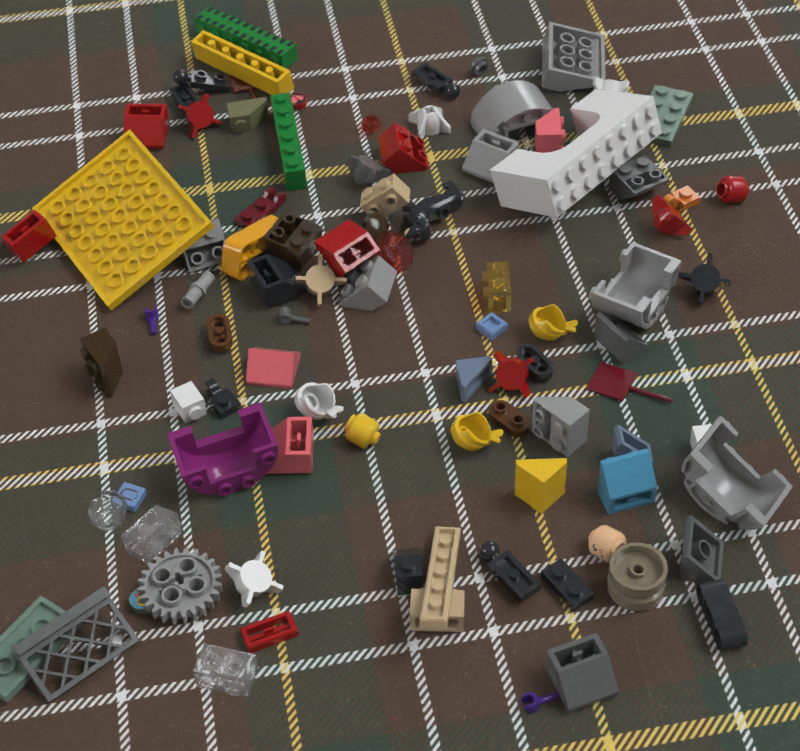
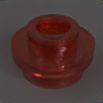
[361,115,381,133]

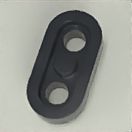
[516,344,554,381]

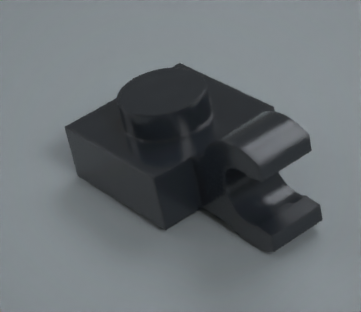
[205,378,241,419]

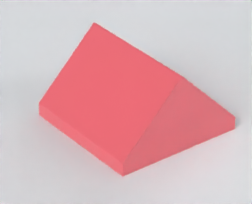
[246,348,301,389]

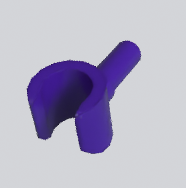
[144,305,159,335]
[521,692,560,714]

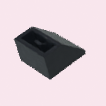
[247,254,308,308]

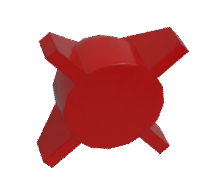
[178,93,222,138]
[652,194,693,236]
[488,351,534,398]

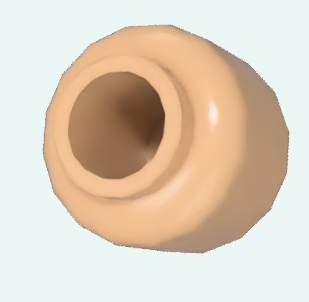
[588,525,627,563]

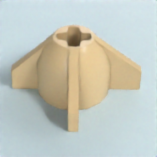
[295,254,347,306]

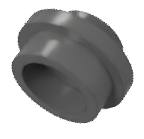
[470,57,489,76]

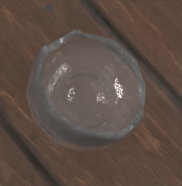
[88,490,127,531]

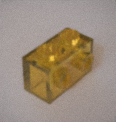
[482,261,511,313]

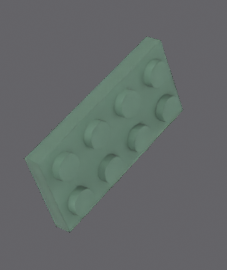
[650,85,694,148]
[0,596,82,703]

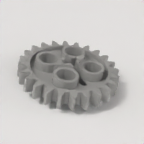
[137,547,223,625]

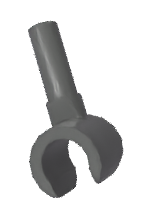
[279,307,310,325]

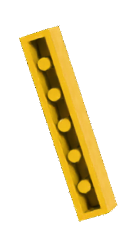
[191,30,294,95]

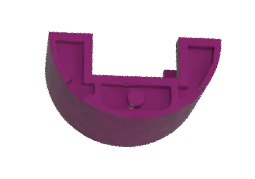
[167,403,278,496]

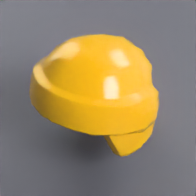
[528,304,578,341]
[450,412,503,451]

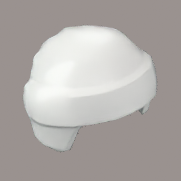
[295,382,344,420]

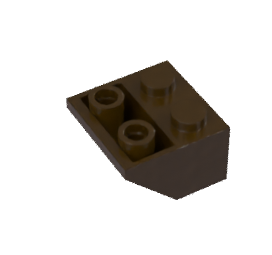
[263,210,323,272]
[80,327,123,398]

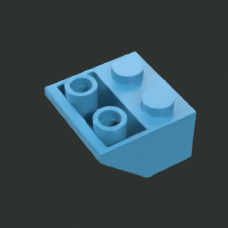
[597,448,657,515]

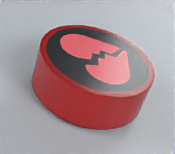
[290,93,307,111]

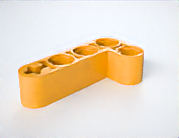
[221,215,278,281]

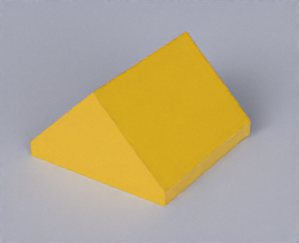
[515,458,567,514]

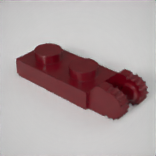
[234,187,287,229]

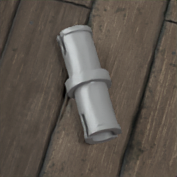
[181,271,215,309]

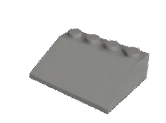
[542,22,605,92]

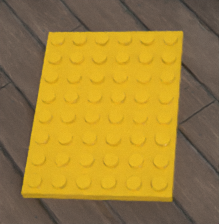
[32,129,215,311]

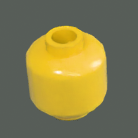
[344,413,381,449]

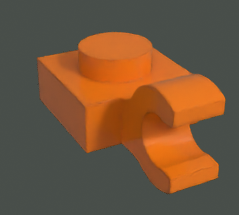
[663,185,701,210]

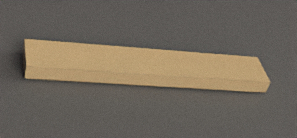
[419,526,461,630]

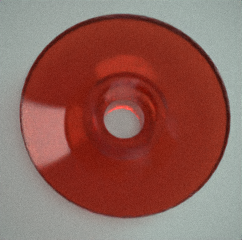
[374,231,414,274]

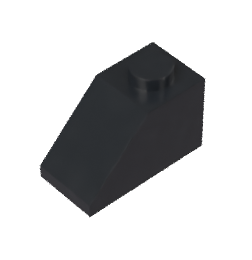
[392,548,423,596]

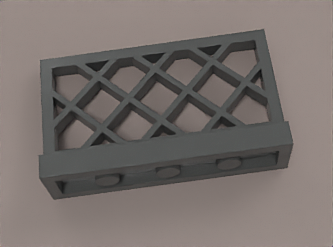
[11,586,140,704]

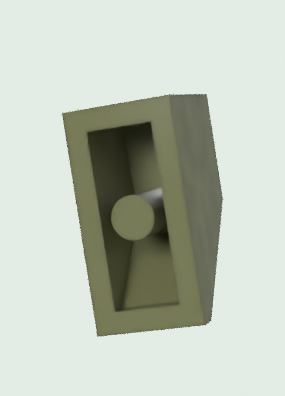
[227,97,268,134]

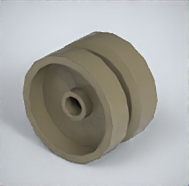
[607,543,668,611]

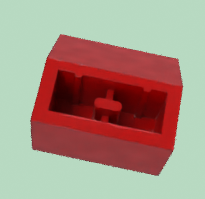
[123,104,170,149]
[378,122,429,174]
[1,210,57,263]
[313,219,380,278]

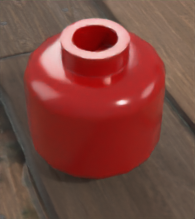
[716,176,750,203]

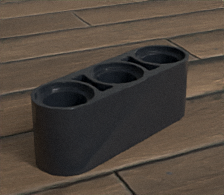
[696,579,748,651]

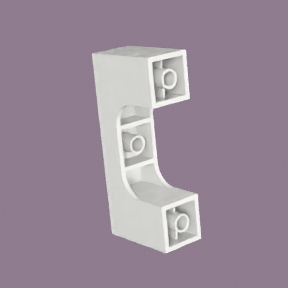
[490,89,662,218]

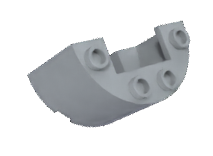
[470,80,563,138]
[589,242,682,329]
[681,415,793,530]

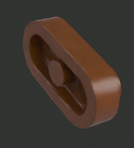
[207,313,233,352]
[489,400,530,437]

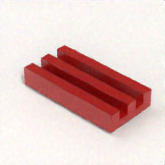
[239,611,299,654]

